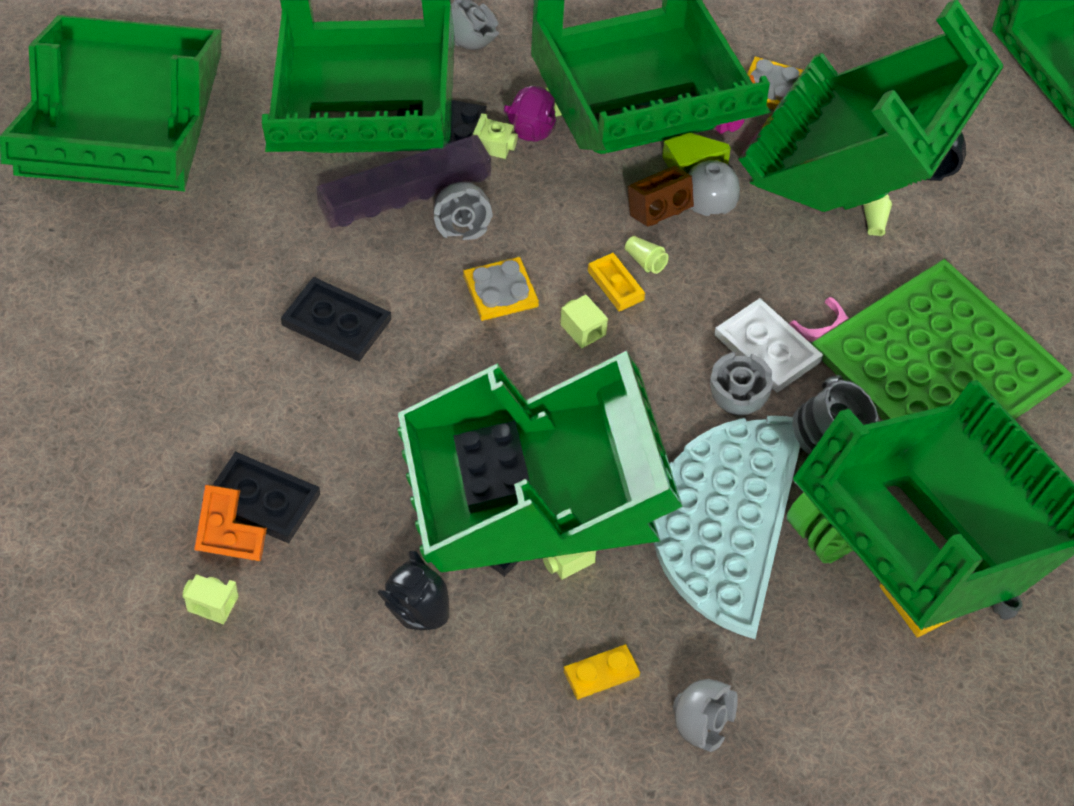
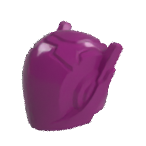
[503,86,557,142]

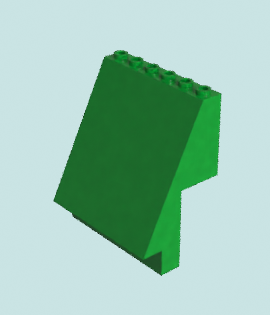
[0,15,221,192]
[397,351,683,573]

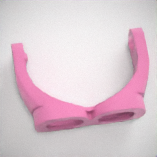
[789,297,850,342]

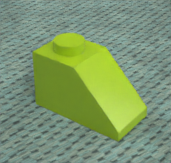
[662,133,731,173]

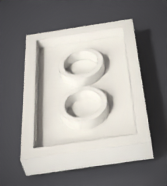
[715,298,823,393]

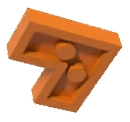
[194,485,267,561]

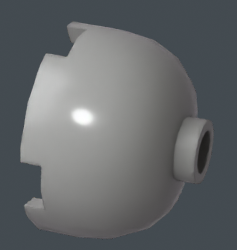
[451,0,500,50]
[688,160,740,216]
[433,182,493,240]
[710,352,773,415]
[673,679,738,752]

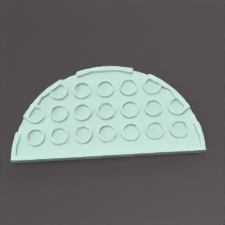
[653,416,800,639]

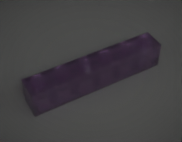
[316,135,491,228]

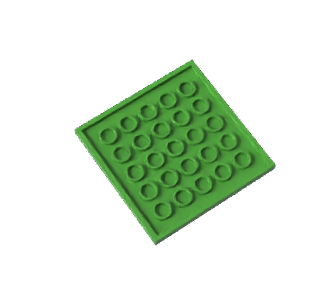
[812,259,1073,420]

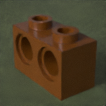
[628,166,694,227]

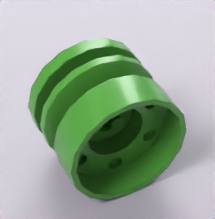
[787,493,853,563]

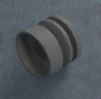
[792,380,879,455]

